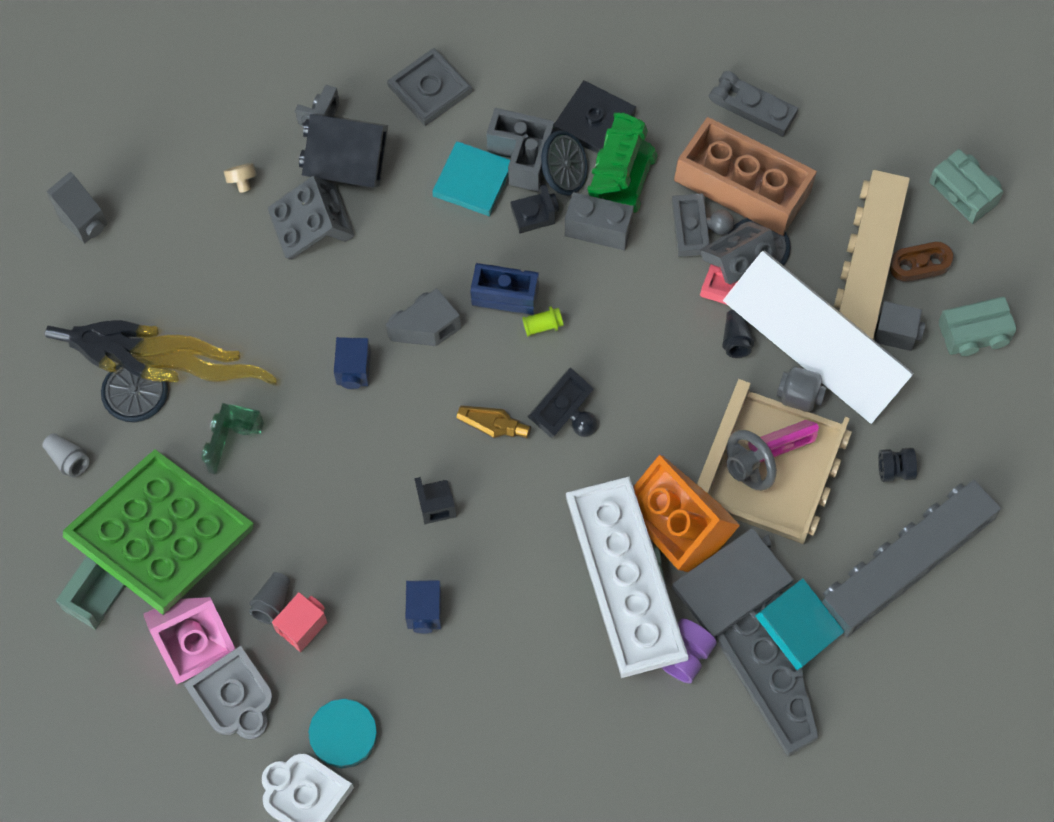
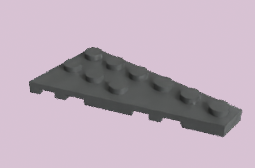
[715,534,818,757]

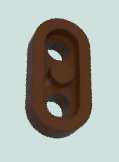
[890,242,953,282]

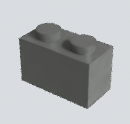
[565,192,634,251]

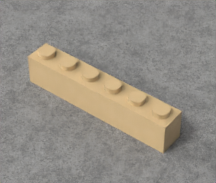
[834,170,910,339]

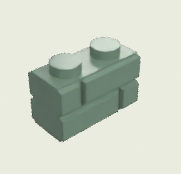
[929,149,1004,224]
[939,296,1016,356]

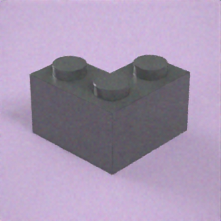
[487,108,555,192]

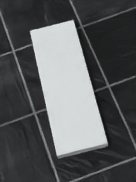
[723,250,914,424]
[566,476,688,678]

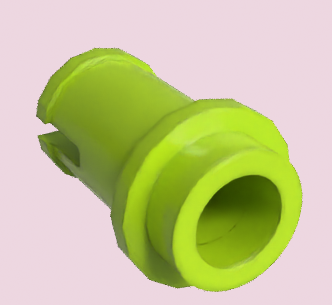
[522,306,564,337]

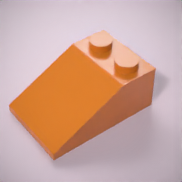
[633,455,740,572]

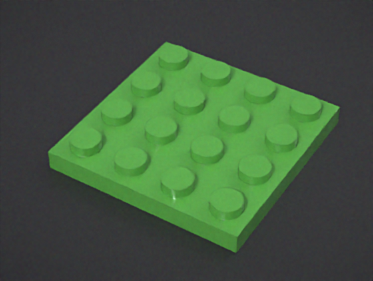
[63,449,254,615]

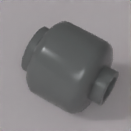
[777,367,826,412]

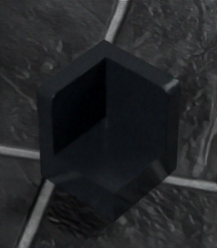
[414,477,456,525]

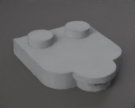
[184,646,272,739]

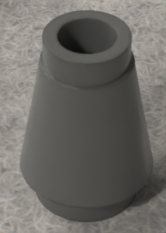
[249,572,291,624]

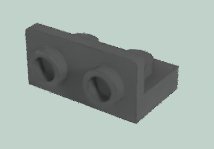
[700,222,779,284]

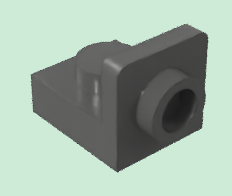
[295,84,340,128]

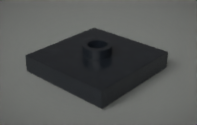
[555,80,636,154]

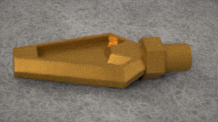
[456,405,531,438]

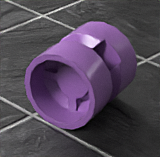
[661,619,717,683]

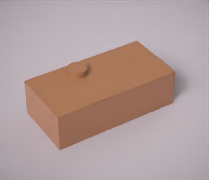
[674,117,817,236]

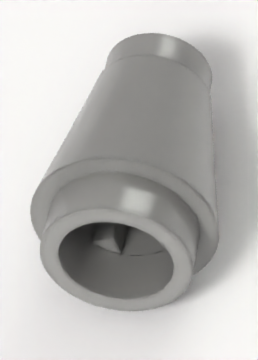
[42,433,89,477]

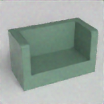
[56,556,125,630]

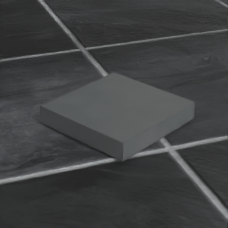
[387,48,472,126]

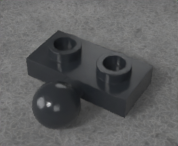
[527,367,598,438]

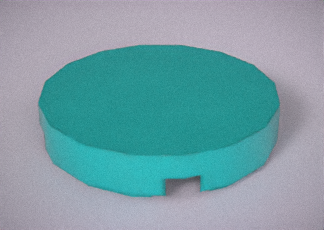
[308,699,378,769]

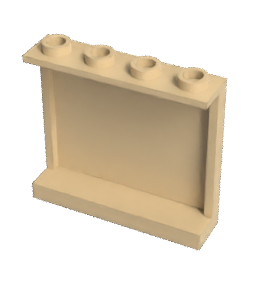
[697,379,852,544]

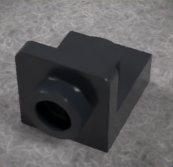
[510,184,559,234]

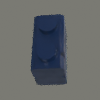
[470,263,539,315]

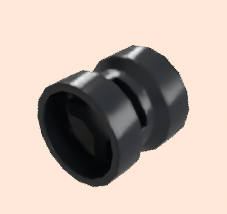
[878,448,917,482]

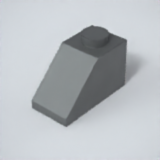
[46,172,107,244]

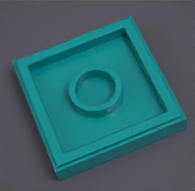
[432,141,510,217]
[755,578,845,670]

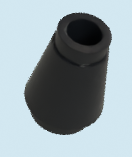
[722,309,754,358]

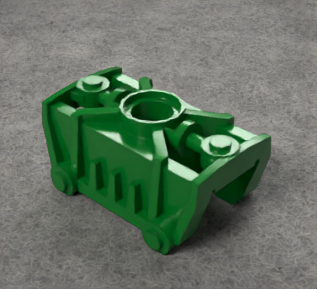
[587,113,658,213]

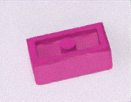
[748,420,819,463]

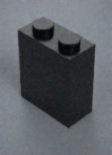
[299,113,389,188]

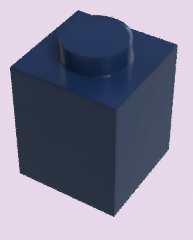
[334,337,371,389]
[405,580,442,634]

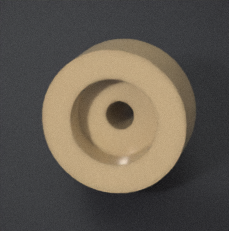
[224,163,256,193]

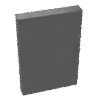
[672,528,794,638]

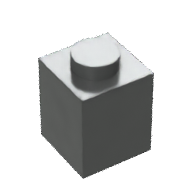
[874,301,925,351]

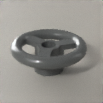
[727,430,777,491]

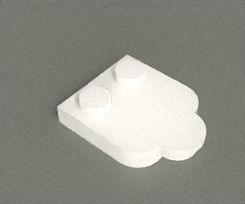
[262,754,354,822]

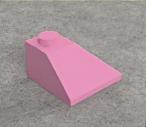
[143,597,235,684]

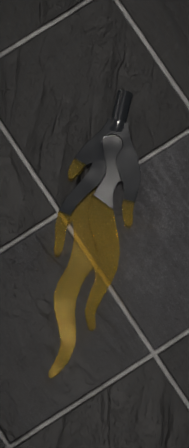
[45,320,277,385]

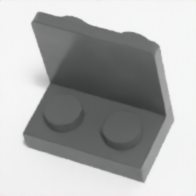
[268,176,354,259]

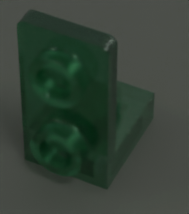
[202,403,264,474]

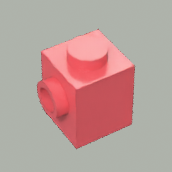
[272,593,328,652]

